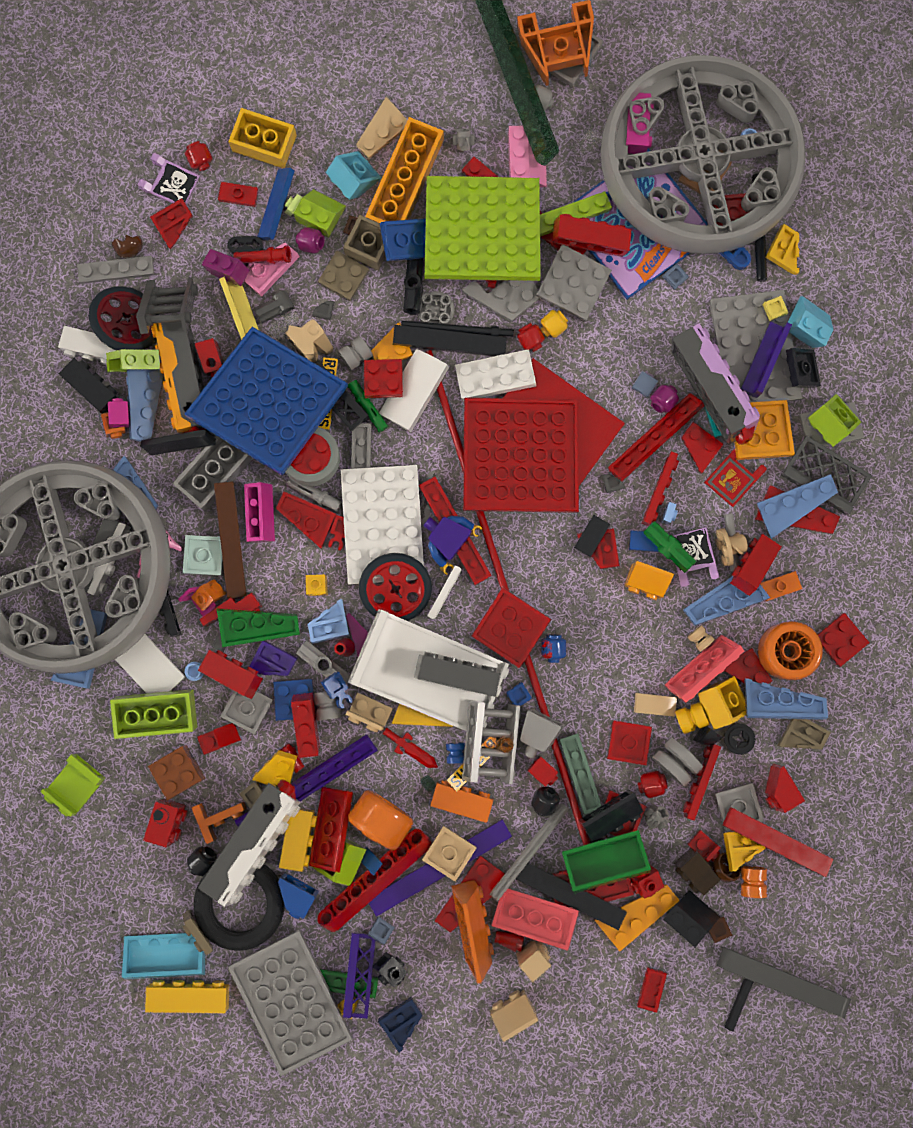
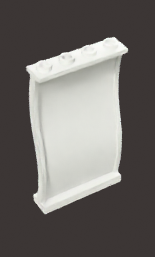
[348,609,509,731]

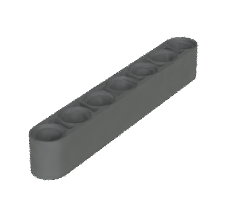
[716,947,851,1018]

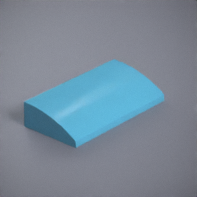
[122,933,205,979]

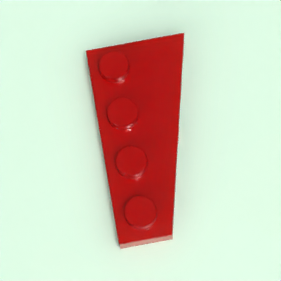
[434,855,505,932]

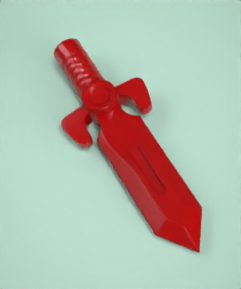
[382,728,438,768]

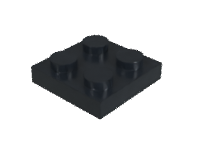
[786,348,821,388]

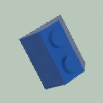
[278,872,319,919]

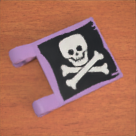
[138,153,200,204]
[674,527,719,587]

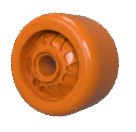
[758,621,823,680]
[348,790,413,850]

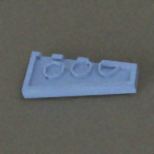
[126,369,163,442]
[757,474,838,539]
[683,576,770,626]
[51,609,108,689]
[744,678,828,720]

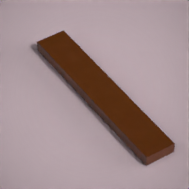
[214,481,247,598]

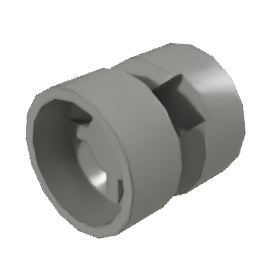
[338,336,373,371]
[313,692,341,721]

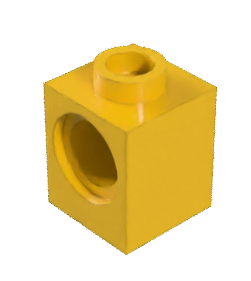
[306,574,328,596]

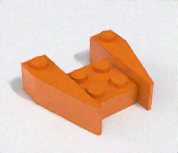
[517,0,594,86]

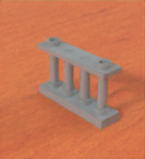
[462,701,521,784]

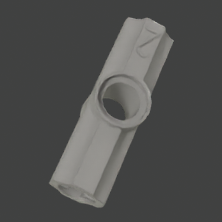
[296,641,350,685]

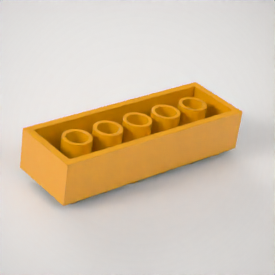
[365,117,444,223]

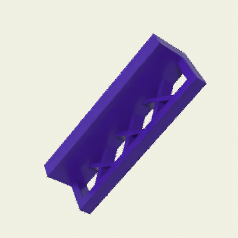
[740,322,792,398]
[343,933,376,1019]

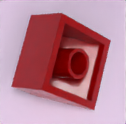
[765,764,805,813]

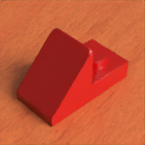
[197,723,241,755]

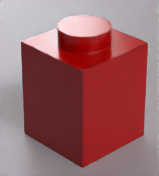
[527,756,558,787]

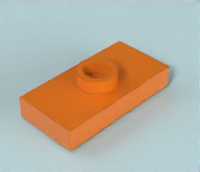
[760,571,802,602]

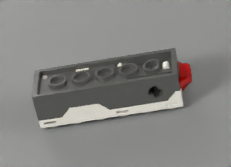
[198,779,301,907]

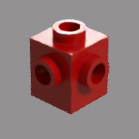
[630,865,664,899]

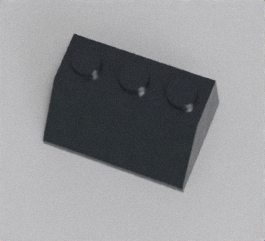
[579,789,644,843]

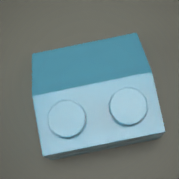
[326,151,382,200]
[788,296,834,348]

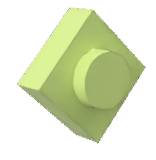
[284,194,302,217]

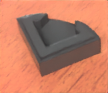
[312,301,335,320]
[601,474,625,493]

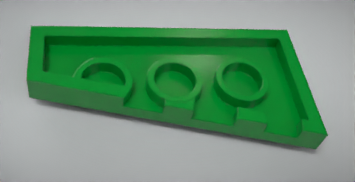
[216,608,300,647]

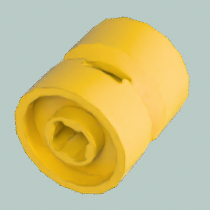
[675,702,710,734]

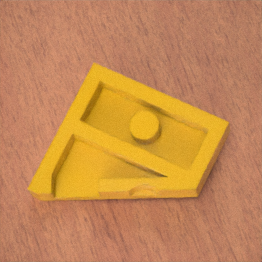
[766,224,799,275]
[252,750,297,785]
[723,832,765,872]

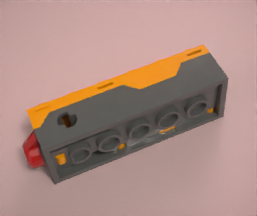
[151,313,210,434]

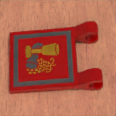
[704,448,767,507]

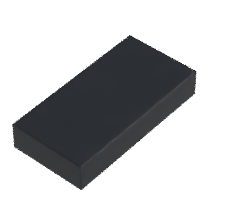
[574,515,610,558]

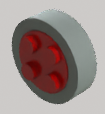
[286,427,340,486]

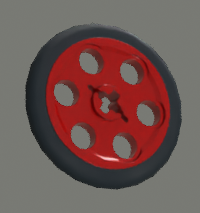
[359,553,432,621]

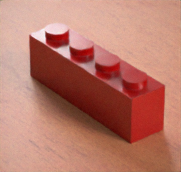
[552,214,632,257]

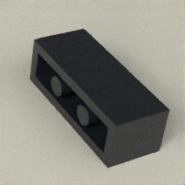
[58,358,118,414]

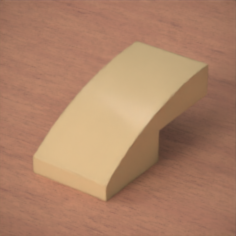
[634,693,677,717]

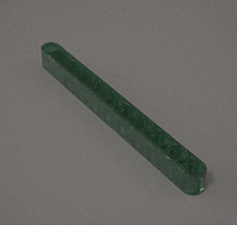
[475,0,559,166]

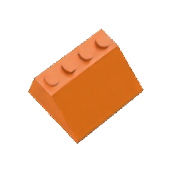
[451,880,494,984]

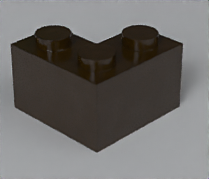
[674,848,721,896]

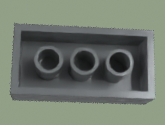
[414,652,501,697]

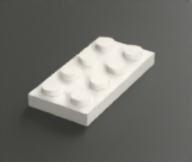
[455,349,536,402]

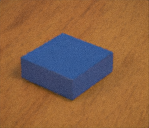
[506,682,532,706]

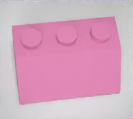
[508,125,547,187]

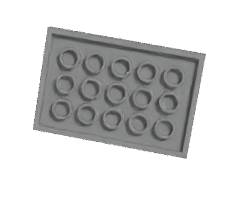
[709,290,802,402]
[228,929,353,1076]

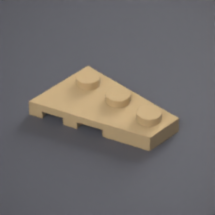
[356,97,407,160]

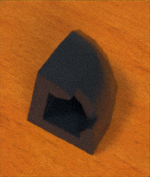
[693,726,723,745]

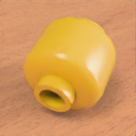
[540,310,568,338]

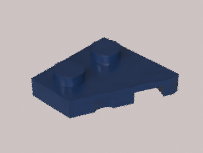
[378,997,423,1053]

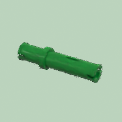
[348,379,388,433]

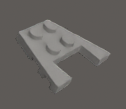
[462,280,540,322]

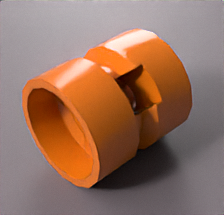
[741,866,767,898]

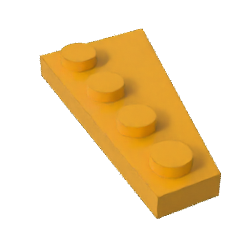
[594,884,680,951]

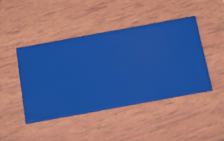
[361,846,383,876]

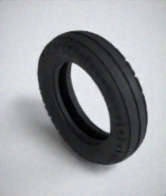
[193,864,285,951]

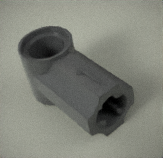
[254,291,295,324]

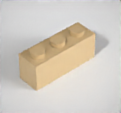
[516,939,551,982]

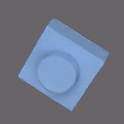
[661,502,678,524]

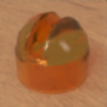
[496,737,514,753]

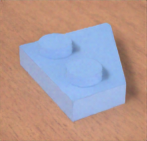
[308,599,350,644]

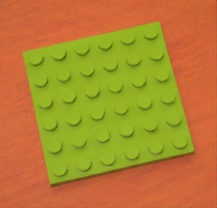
[425,176,541,281]

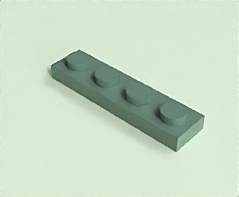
[559,733,602,815]

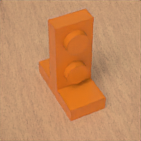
[192,802,247,844]

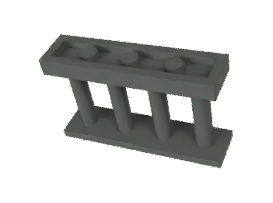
[136,277,198,334]

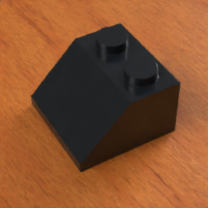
[664,890,720,948]

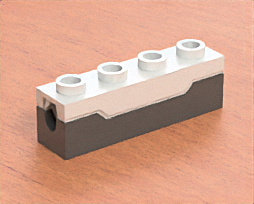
[83,519,131,597]

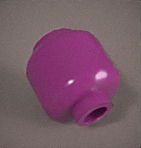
[296,227,325,254]
[650,385,679,413]

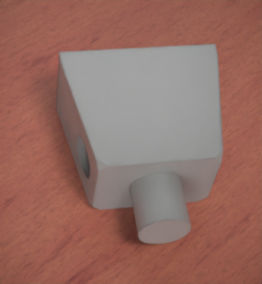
[520,708,565,759]

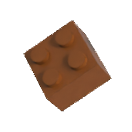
[148,745,206,801]

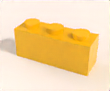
[279,808,317,872]

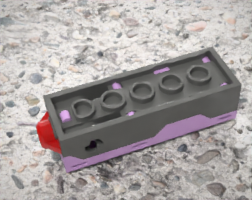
[671,323,760,445]

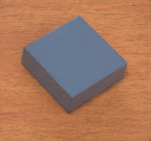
[662,263,689,290]
[632,371,658,398]
[367,916,395,946]

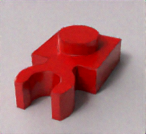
[328,515,345,551]

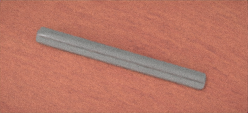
[490,803,568,901]

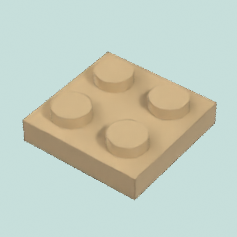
[422,825,477,882]

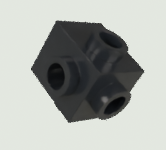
[372,952,407,988]

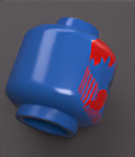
[541,634,566,663]

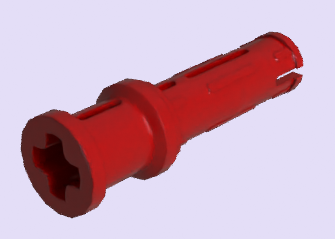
[233,245,292,264]

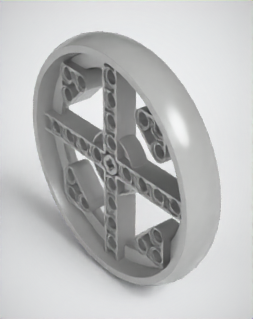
[600,55,806,254]
[0,460,171,674]

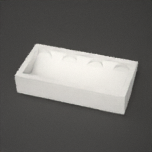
[379,349,449,433]

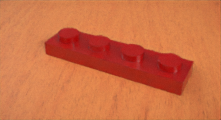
[641,451,679,526]
[683,744,721,821]

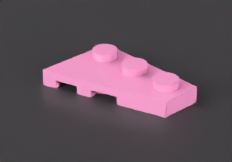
[244,243,299,297]

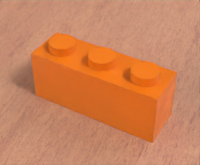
[430,780,493,823]

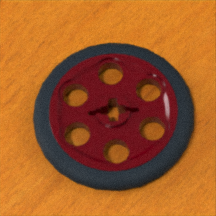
[88,286,159,350]

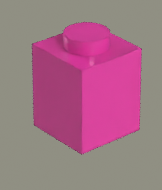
[108,398,129,428]

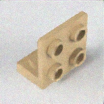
[346,693,393,733]

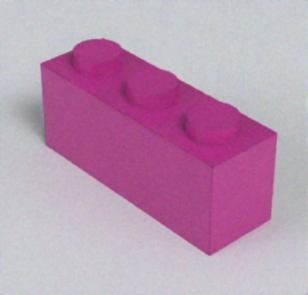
[626,93,654,154]
[244,482,275,543]

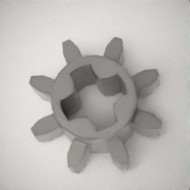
[453,128,475,151]
[645,804,670,830]

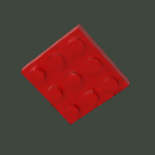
[472,588,552,668]

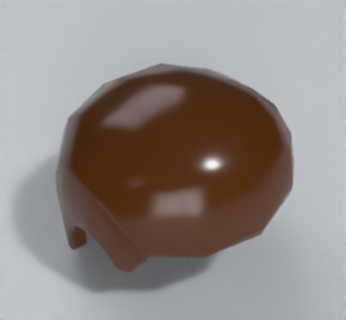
[111,235,143,258]
[712,852,741,882]

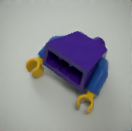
[423,516,482,575]

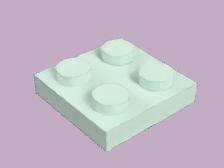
[183,535,223,576]

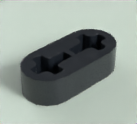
[227,236,264,254]

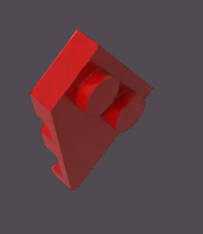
[150,198,193,249]
[681,422,723,474]
[577,528,620,569]

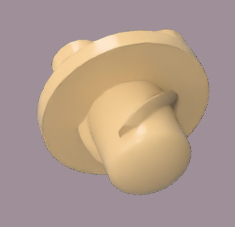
[715,528,748,566]

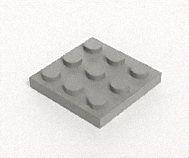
[536,245,612,321]

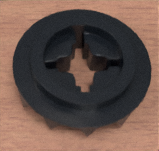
[724,723,756,755]

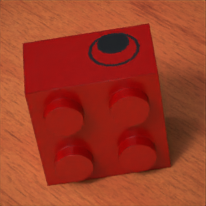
[143,798,188,848]

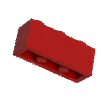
[730,534,782,596]
[198,650,263,699]
[291,692,320,758]

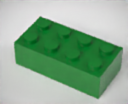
[562,830,651,894]

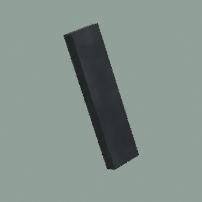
[140,429,216,456]

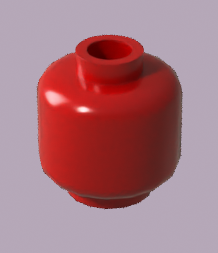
[185,141,213,171]
[517,323,545,352]
[638,770,668,798]

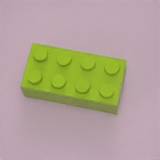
[110,689,198,739]

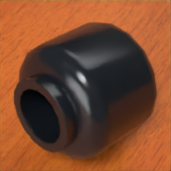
[531,787,560,816]
[187,846,216,876]

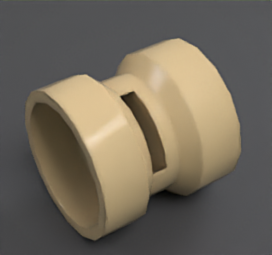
[687,625,715,652]

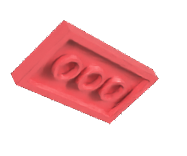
[665,634,744,703]
[491,889,579,951]

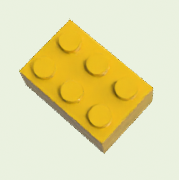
[228,108,297,168]

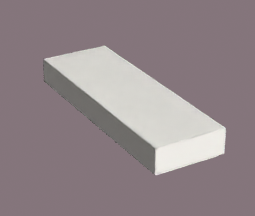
[427,565,461,620]

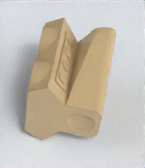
[285,319,333,363]

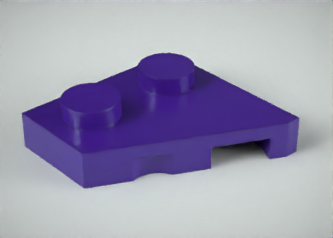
[249,640,298,676]

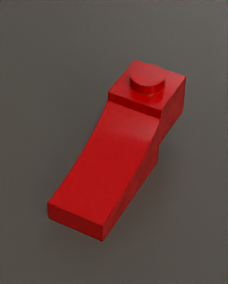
[199,593,263,627]

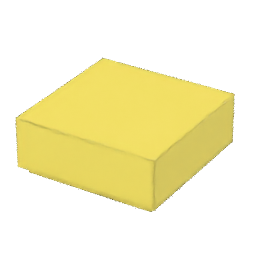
[762,296,789,321]

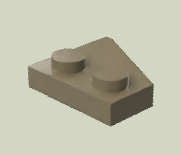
[777,719,831,749]

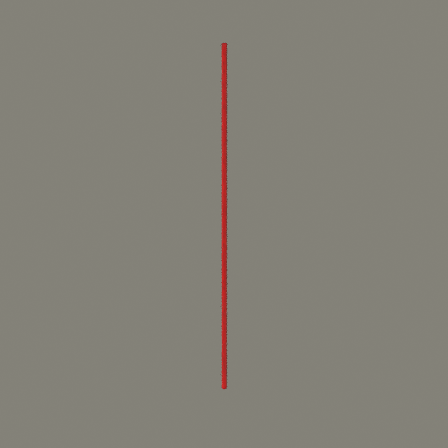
[425,350,591,846]

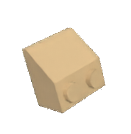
[490,990,539,1042]

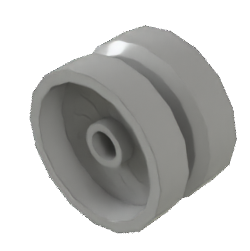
[652,737,703,787]

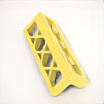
[219,277,259,340]

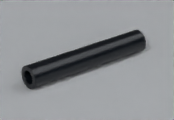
[724,978,754,1032]

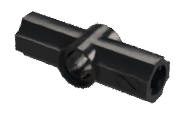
[403,258,424,315]

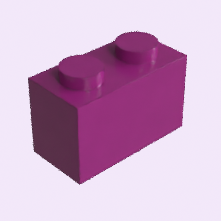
[201,249,250,286]

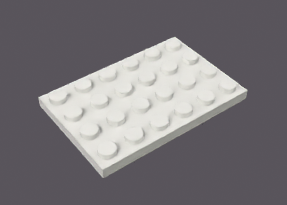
[341,465,424,585]

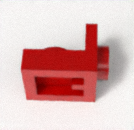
[687,830,721,862]

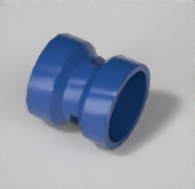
[446,743,465,764]

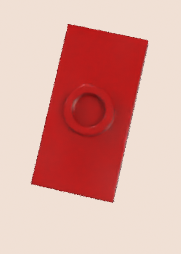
[218,182,258,207]
[637,967,667,1013]

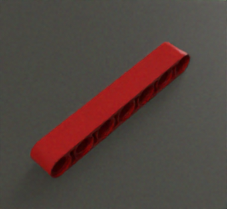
[317,829,432,932]

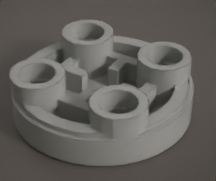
[418,291,455,324]

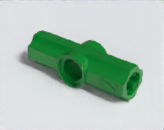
[643,521,697,573]

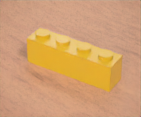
[145,980,229,1013]

